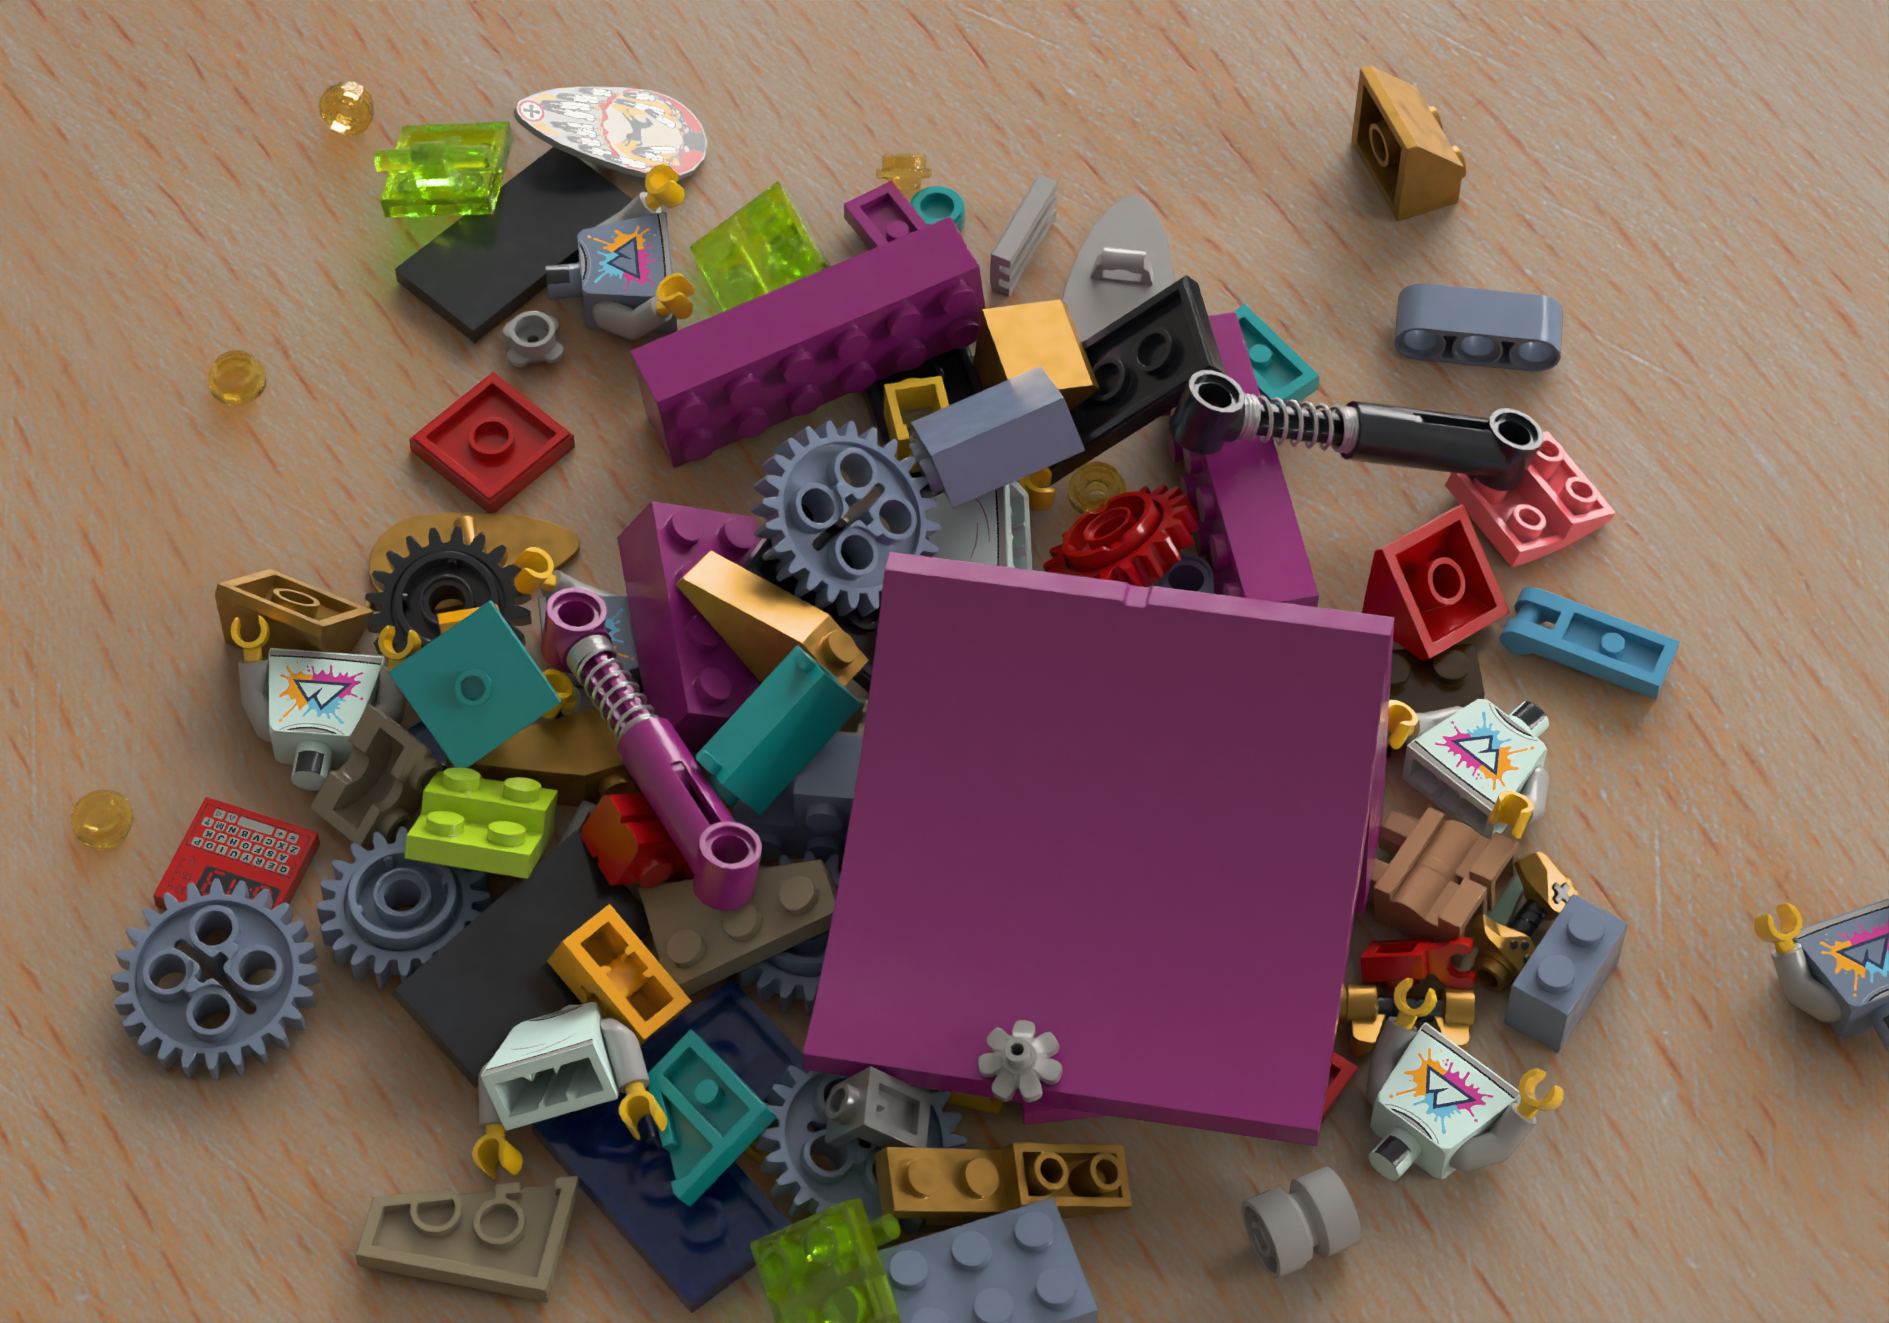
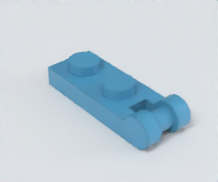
[1499,587,1680,699]

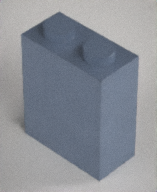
[909,366,1085,508]

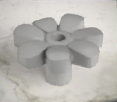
[978,1020,1063,1102]

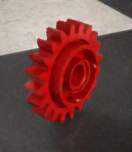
[1043,484,1200,587]

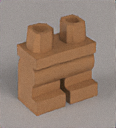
[1367,807,1518,963]

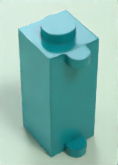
[696,645,862,815]

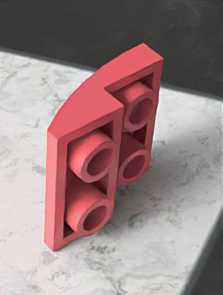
[1445,431,1616,568]

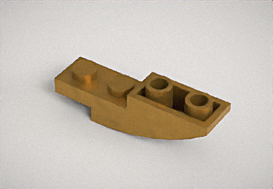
[874,1142,1132,1226]

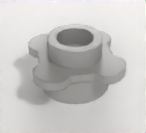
[503,311,564,368]

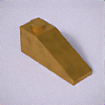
[676,551,869,687]
[445,707,641,807]

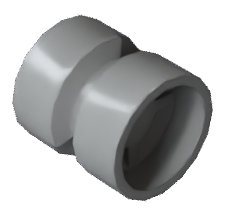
[1241,1166,1361,1278]

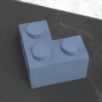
[733,733,863,864]

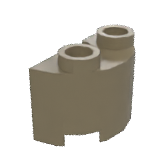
[310,704,443,847]

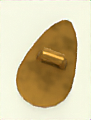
[368,512,580,615]

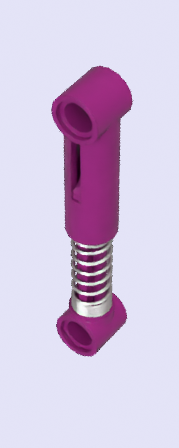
[541,587,762,911]

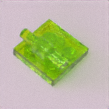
[375,121,514,217]
[689,181,831,311]
[750,1198,902,1323]

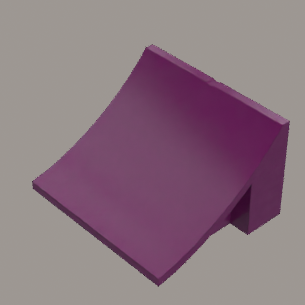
[803,552,1394,1146]

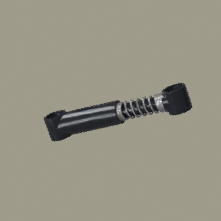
[1169,370,1544,491]

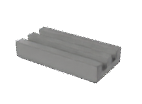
[990,175,1058,296]

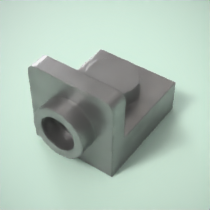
[825,1066,932,1148]

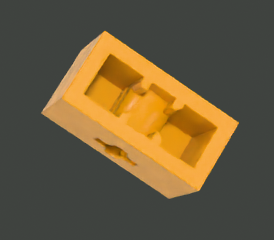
[547,904,691,1048]

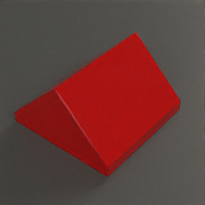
[1362,504,1510,661]

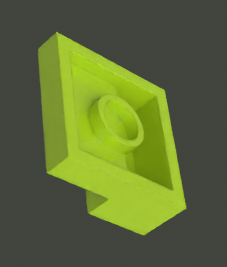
[404,767,558,879]

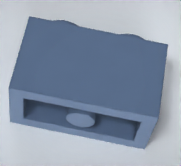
[1504,894,1628,1052]

